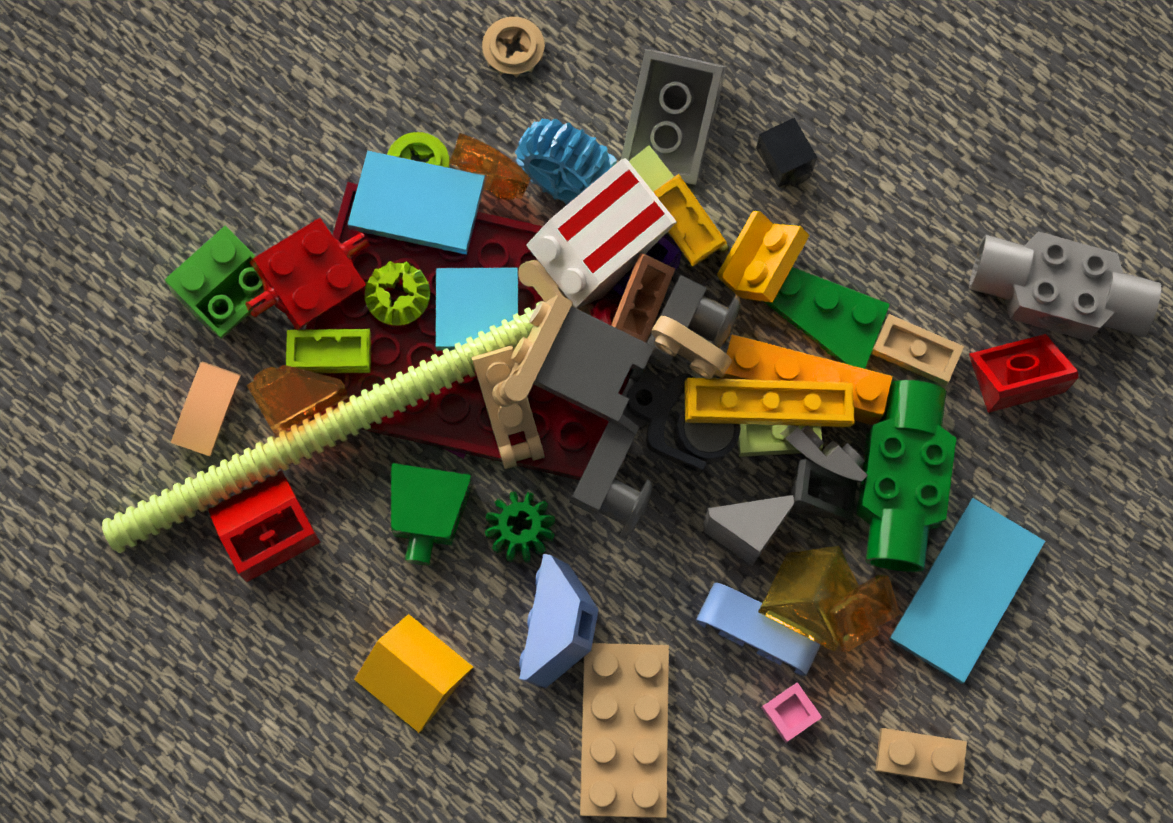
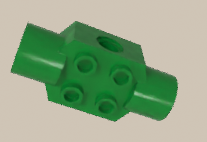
[856,380,956,572]

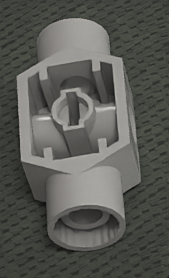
[969,231,1161,341]

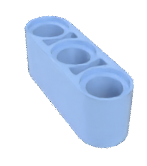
[696,582,824,676]

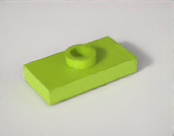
[286,329,371,374]

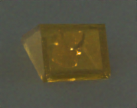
[758,546,862,652]

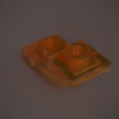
[449,133,531,200]

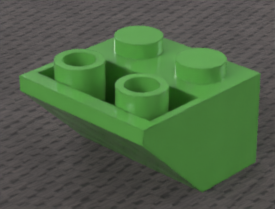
[164,225,265,339]

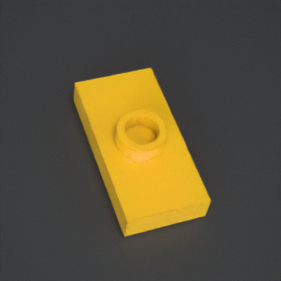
[653,174,727,267]

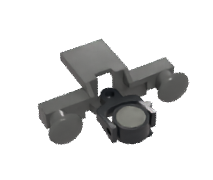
[533,275,741,537]

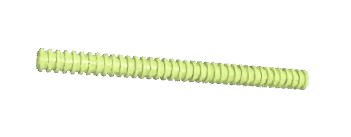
[102,302,539,553]

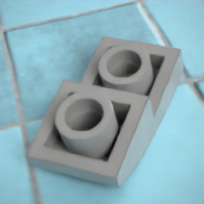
[780,425,868,481]

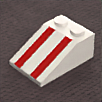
[526,158,677,308]

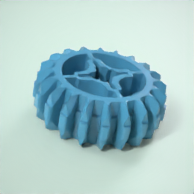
[515,118,617,205]

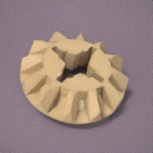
[482,17,545,78]

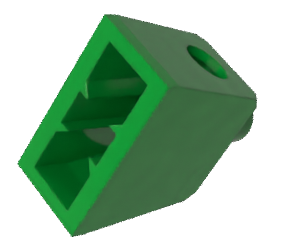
[391,463,473,566]

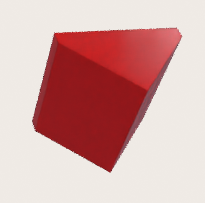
[969,334,1079,413]

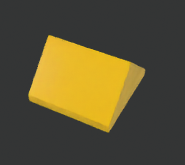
[354,614,473,733]

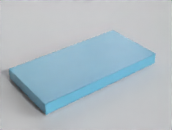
[888,498,1045,684]

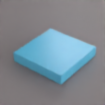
[436,268,518,351]

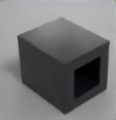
[756,118,817,187]

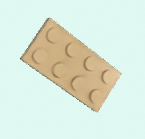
[580,643,669,818]

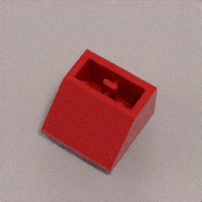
[208,470,321,583]

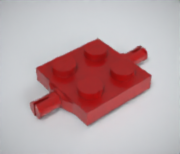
[245,218,369,330]

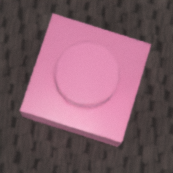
[761,682,822,743]

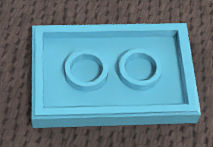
[348,151,485,255]

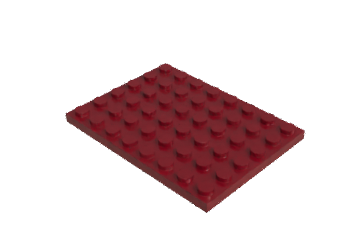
[283,182,632,481]

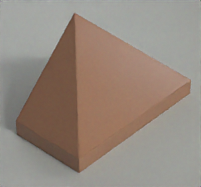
[611,253,675,342]

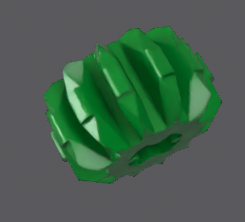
[485,491,555,563]

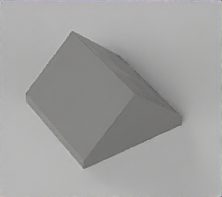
[703,495,794,566]

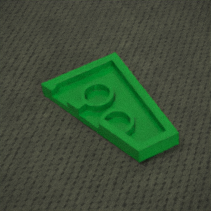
[763,267,890,369]

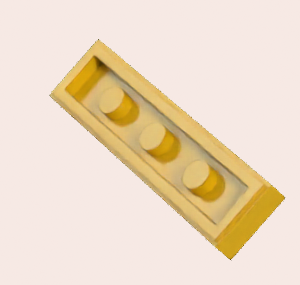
[685,378,854,427]

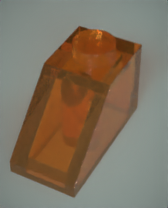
[247,365,349,437]

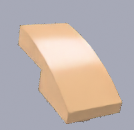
[171,361,241,456]

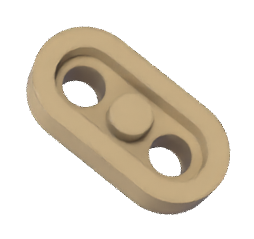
[651,316,732,379]

